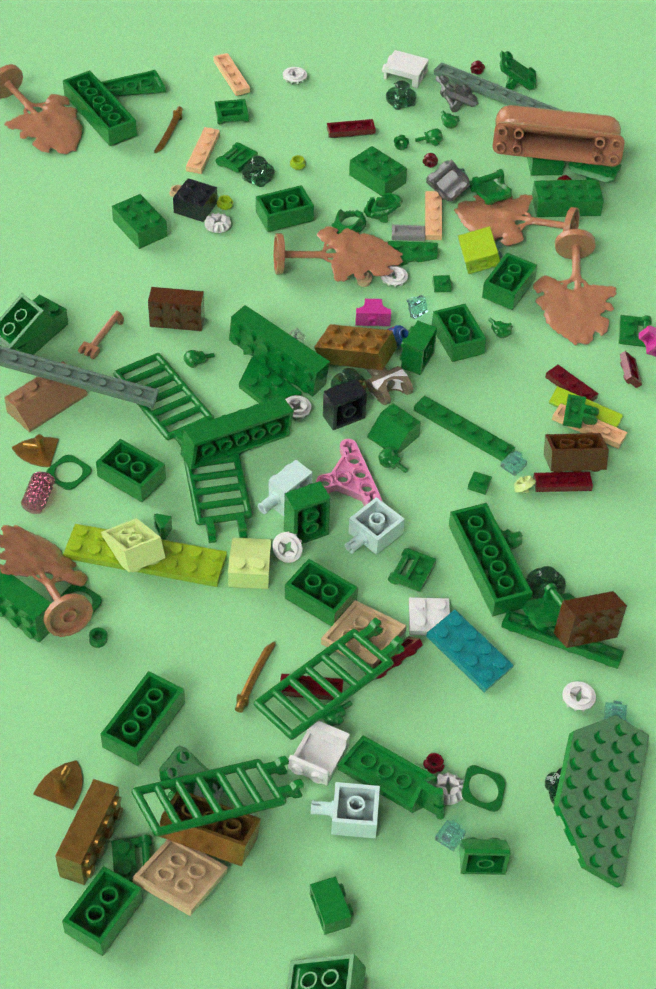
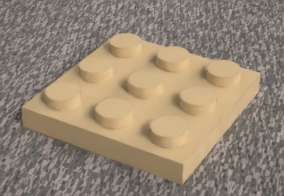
[321,600,406,669]
[132,840,228,916]

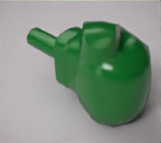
[441,110,460,128]
[415,128,443,146]
[488,317,513,338]
[183,350,215,368]
[378,447,408,473]
[500,528,523,550]
[322,701,353,726]

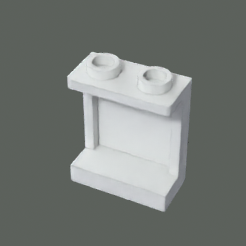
[382,50,429,88]
[288,721,350,786]

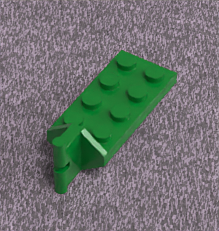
[337,735,445,819]

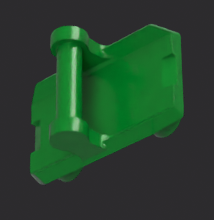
[500,51,536,91]
[568,162,622,183]
[469,169,512,205]
[522,583,575,631]
[159,745,224,801]

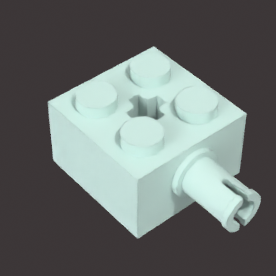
[258,460,312,517]
[345,497,405,555]
[311,782,380,839]

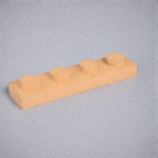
[213,53,250,96]
[186,127,220,174]
[425,191,442,240]
[552,404,627,449]

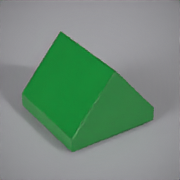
[154,513,172,540]

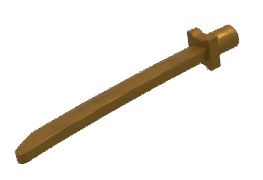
[154,106,183,153]
[235,642,276,713]

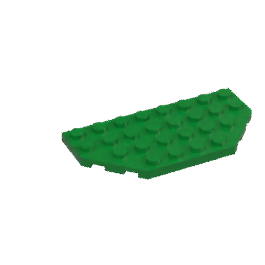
[553,715,649,888]

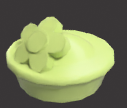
[514,475,536,494]

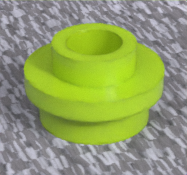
[290,155,306,170]
[217,195,233,210]

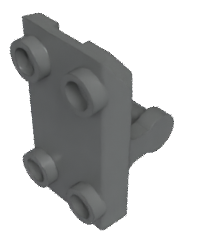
[435,74,478,112]
[426,159,470,202]

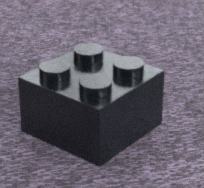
[173,178,218,222]
[323,379,367,430]

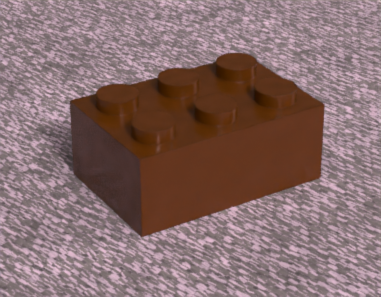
[148,287,205,331]
[544,433,609,473]
[554,591,627,648]

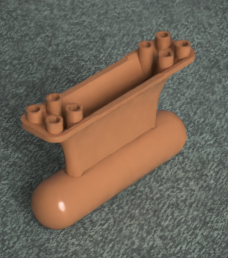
[493,105,624,166]

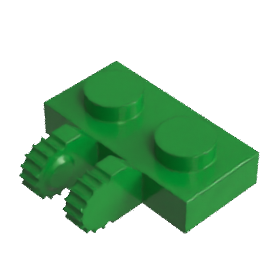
[563,394,599,429]

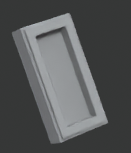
[392,224,425,241]

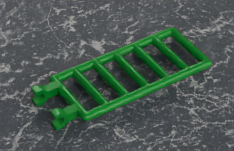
[113,353,214,447]
[183,453,253,543]
[253,617,405,740]
[131,756,304,837]

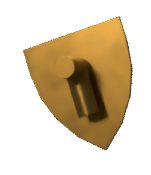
[12,434,59,467]
[33,760,83,810]

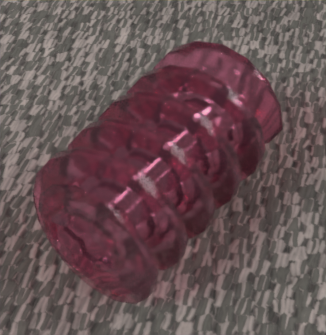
[21,471,55,514]

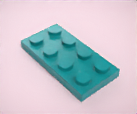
[426,610,514,693]

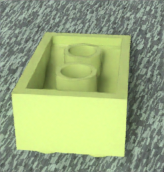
[101,518,165,573]
[228,538,271,589]

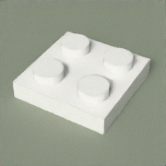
[409,597,450,636]

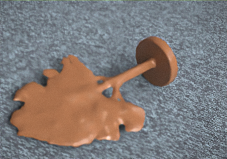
[0,64,83,154]
[454,194,580,246]
[273,226,403,282]
[533,229,617,345]
[0,525,93,637]

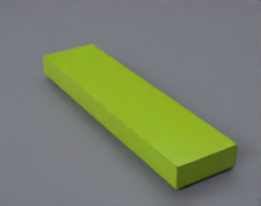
[549,386,623,428]

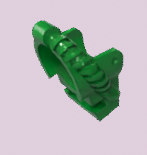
[364,193,403,223]
[332,209,367,234]

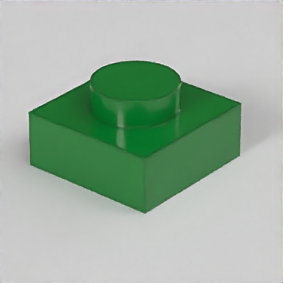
[432,275,452,292]
[468,471,492,495]

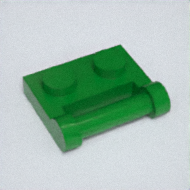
[214,99,249,124]
[215,142,258,173]
[618,315,652,347]
[388,548,436,592]
[111,835,152,882]

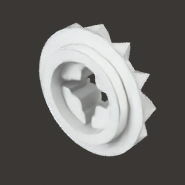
[283,67,307,85]
[205,212,231,233]
[381,266,408,287]
[285,396,311,420]
[273,531,303,563]
[562,681,596,712]
[436,772,464,805]

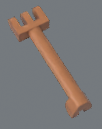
[78,311,124,359]

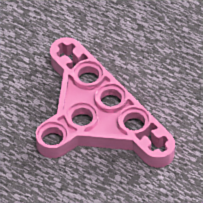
[316,439,382,506]

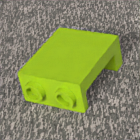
[458,226,500,274]

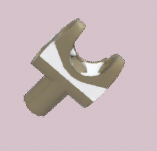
[366,366,413,405]

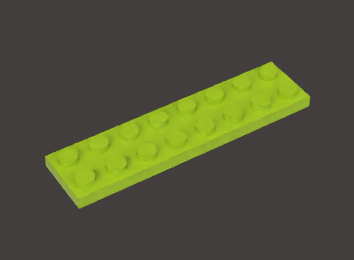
[63,524,227,587]

